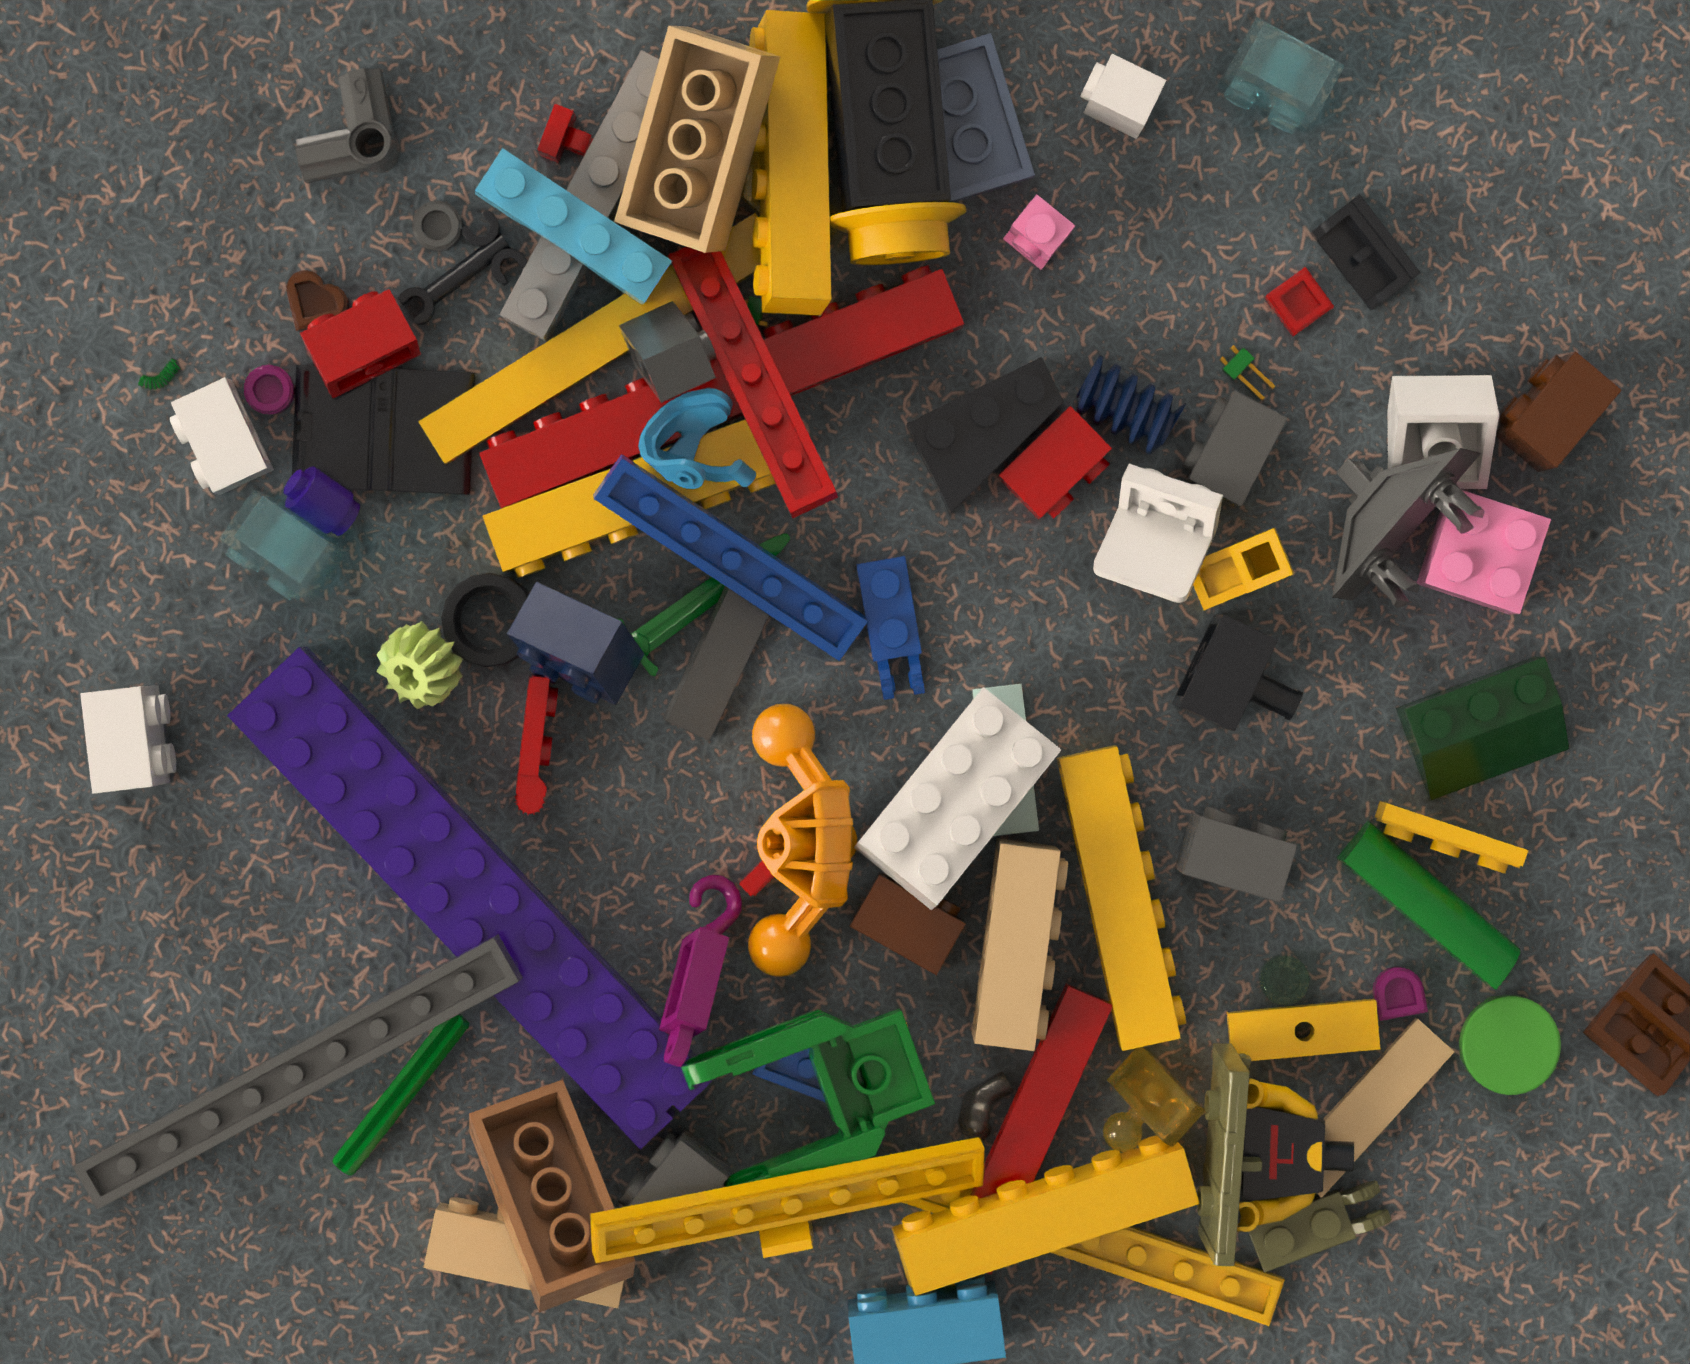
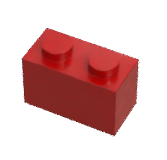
[300,289,421,399]
[997,406,1112,519]

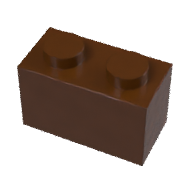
[850,872,966,976]

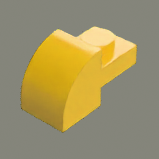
[1193,528,1294,610]

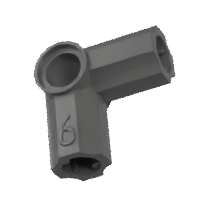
[296,68,401,184]

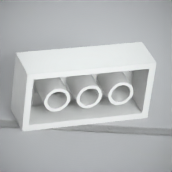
[854,687,1061,910]

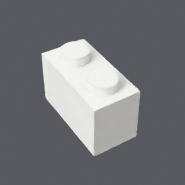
[1080,54,1166,139]
[170,377,274,495]

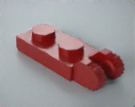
[515,674,558,815]

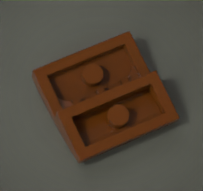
[1583,953,1690,1096]

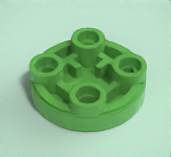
[1459,995,1561,1095]

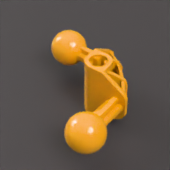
[748,703,857,977]

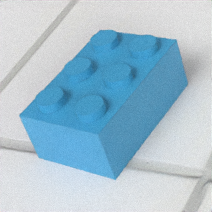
[848,1275,1006,1364]

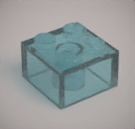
[1218,17,1345,134]
[219,490,349,600]

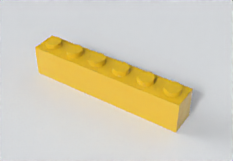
[749,10,831,315]
[482,420,776,578]
[1056,745,1186,1051]
[892,1135,1200,1296]

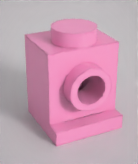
[1003,194,1075,270]

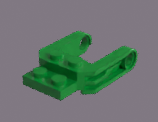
[681,1008,935,1187]

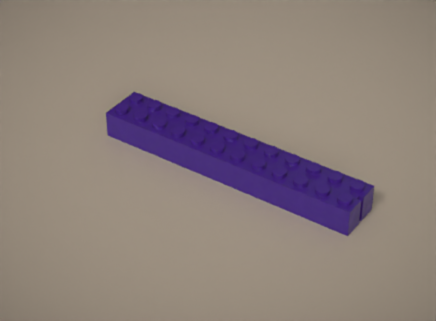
[227,647,713,1150]

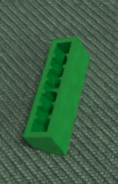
[1337,821,1520,990]

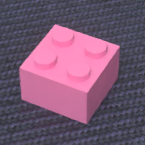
[1417,490,1551,615]

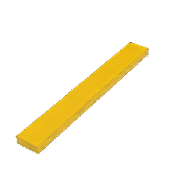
[418,213,761,465]
[590,1137,985,1263]
[902,1188,1285,1326]

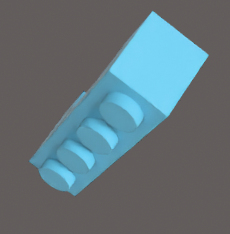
[475,148,672,305]

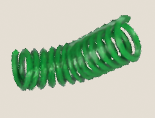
[138,358,181,390]

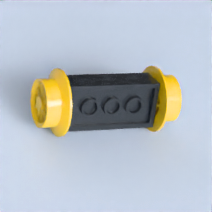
[806,0,966,265]

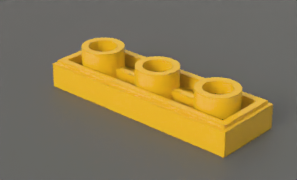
[1375,801,1528,874]
[1226,998,1381,1061]

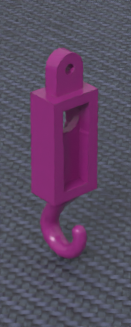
[659,874,742,1067]

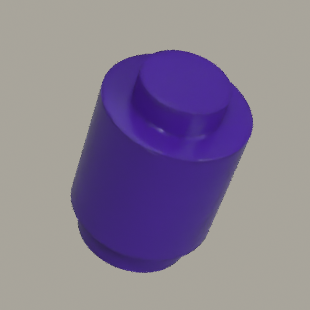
[283,466,360,536]

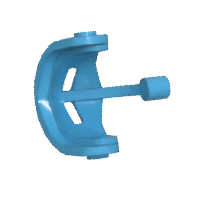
[638,388,756,489]

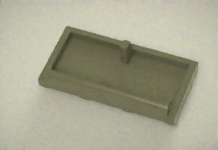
[1197,1043,1262,1266]

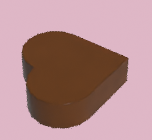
[286,270,349,332]

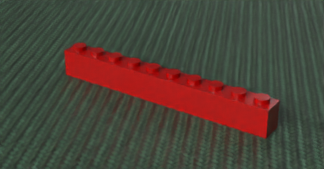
[479,265,964,509]

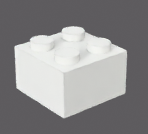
[80,685,176,794]

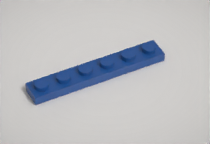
[593,454,868,661]

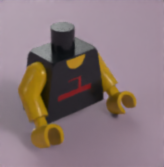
[1237,1078,1354,1232]

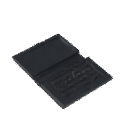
[292,365,475,495]

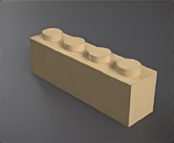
[423,1197,625,1308]

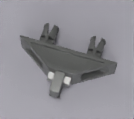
[1332,448,1484,608]

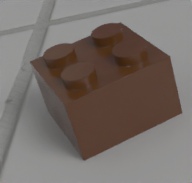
[1496,351,1622,472]

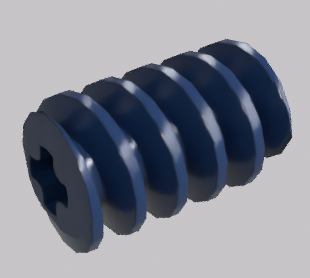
[1076,355,1186,455]

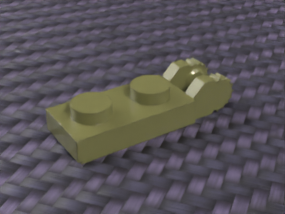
[1248,1180,1392,1273]

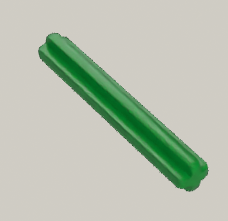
[332,1014,470,1176]

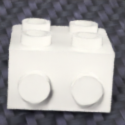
[1093,464,1223,603]

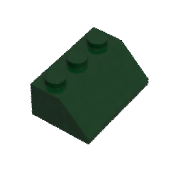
[1396,657,1569,800]

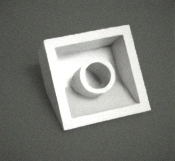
[1387,375,1499,489]

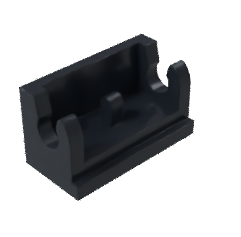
[1311,194,1421,311]

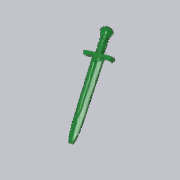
[616,533,790,676]

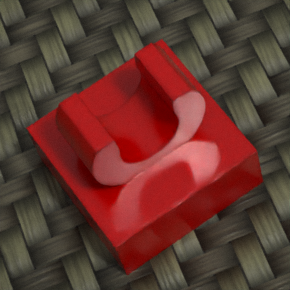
[537,104,594,163]

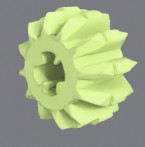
[376,621,463,709]

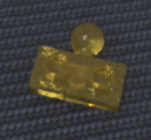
[1103,1047,1205,1152]

